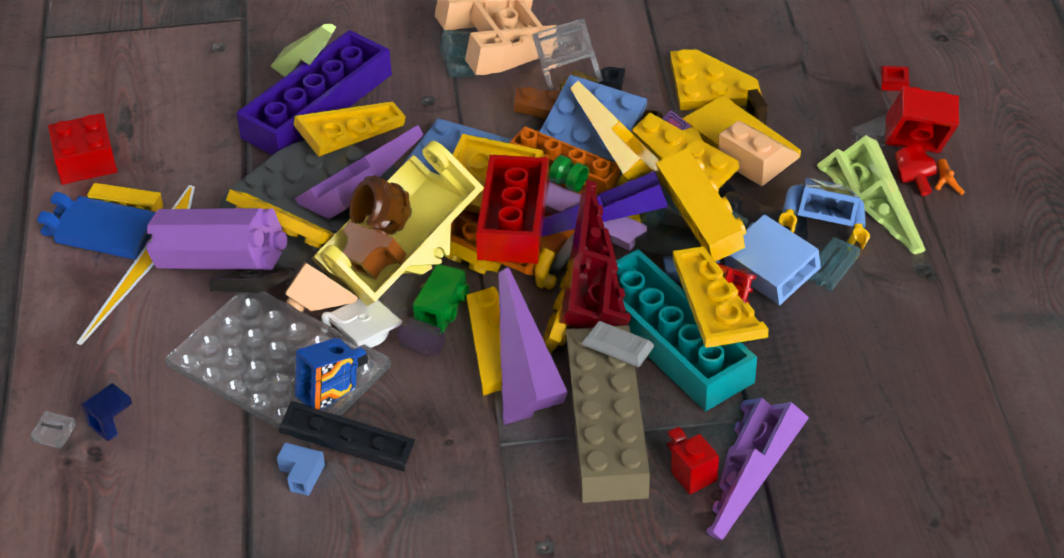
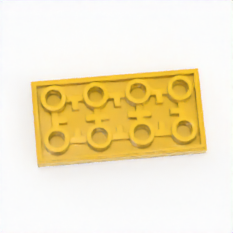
[682,95,801,158]

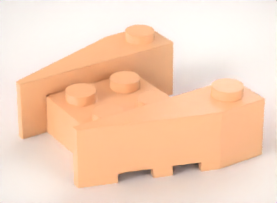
[435,0,557,75]

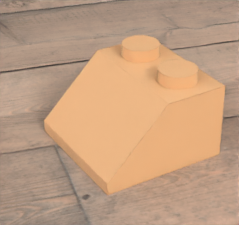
[719,120,799,186]
[285,262,358,312]

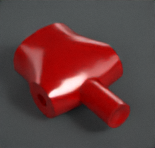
[894,145,937,196]

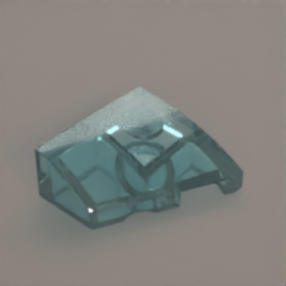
[439,30,477,77]

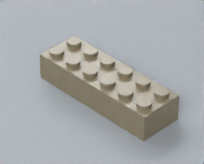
[566,325,650,503]

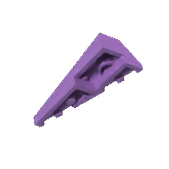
[295,125,424,219]

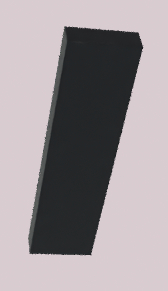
[279,401,415,472]

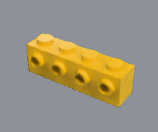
[656,148,746,262]

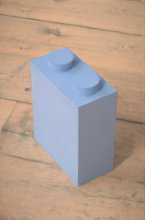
[724,214,821,306]

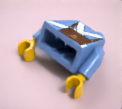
[778,178,870,250]

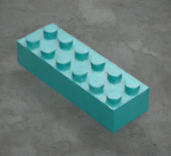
[616,249,757,412]

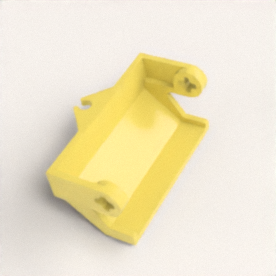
[311,141,484,306]

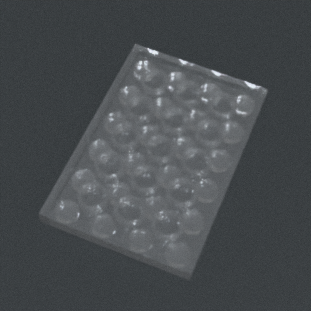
[165,283,391,446]

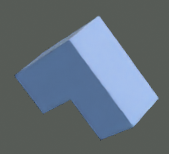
[277,443,325,496]

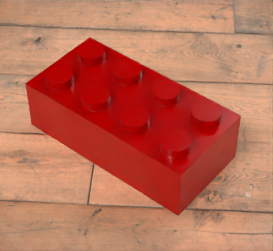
[476,155,549,264]

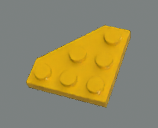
[670,49,762,111]

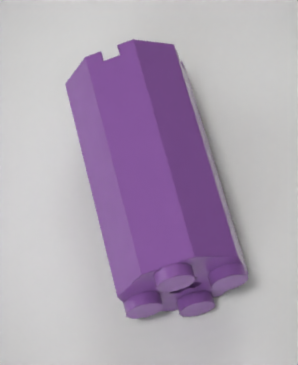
[147,208,287,270]

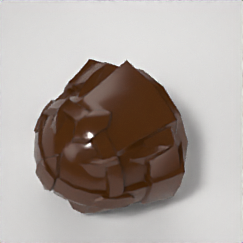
[350,175,412,235]

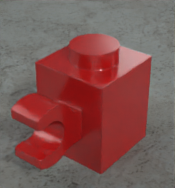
[667,426,719,495]

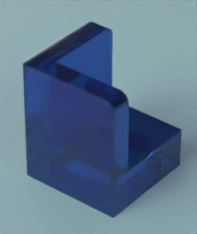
[81,383,132,442]

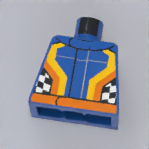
[295,338,368,410]

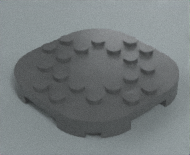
[219,140,398,286]

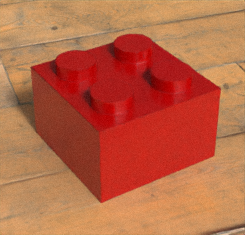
[885,86,959,154]
[48,113,118,185]

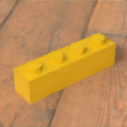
[87,183,164,212]

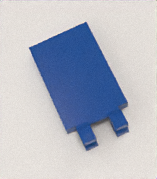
[37,192,156,260]

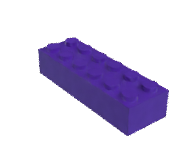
[236,30,392,155]

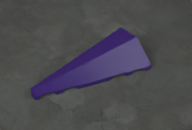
[542,170,669,237]

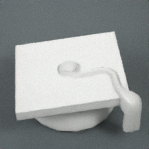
[321,299,402,348]

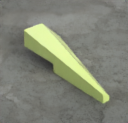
[270,24,336,77]
[817,135,925,254]

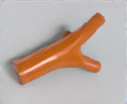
[935,159,965,195]

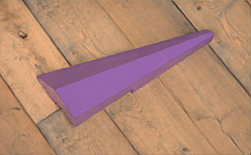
[498,267,568,425]
[706,398,809,540]

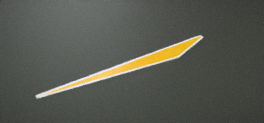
[76,185,195,345]

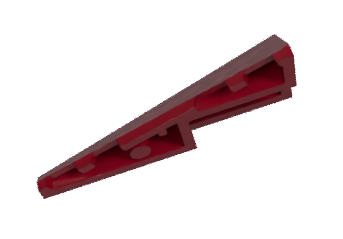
[559,180,631,329]

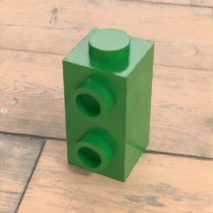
[413,264,469,333]

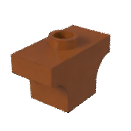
[342,221,407,279]

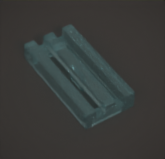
[807,237,860,291]

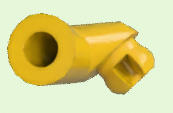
[534,247,557,290]

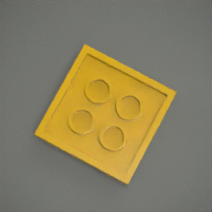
[452,134,544,213]

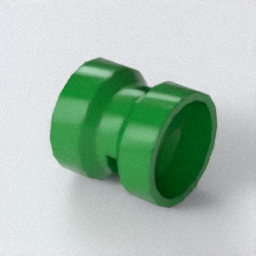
[549,155,589,193]

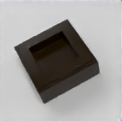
[746,89,768,125]

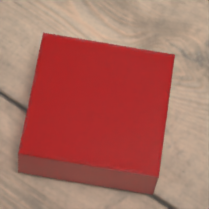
[880,66,910,91]

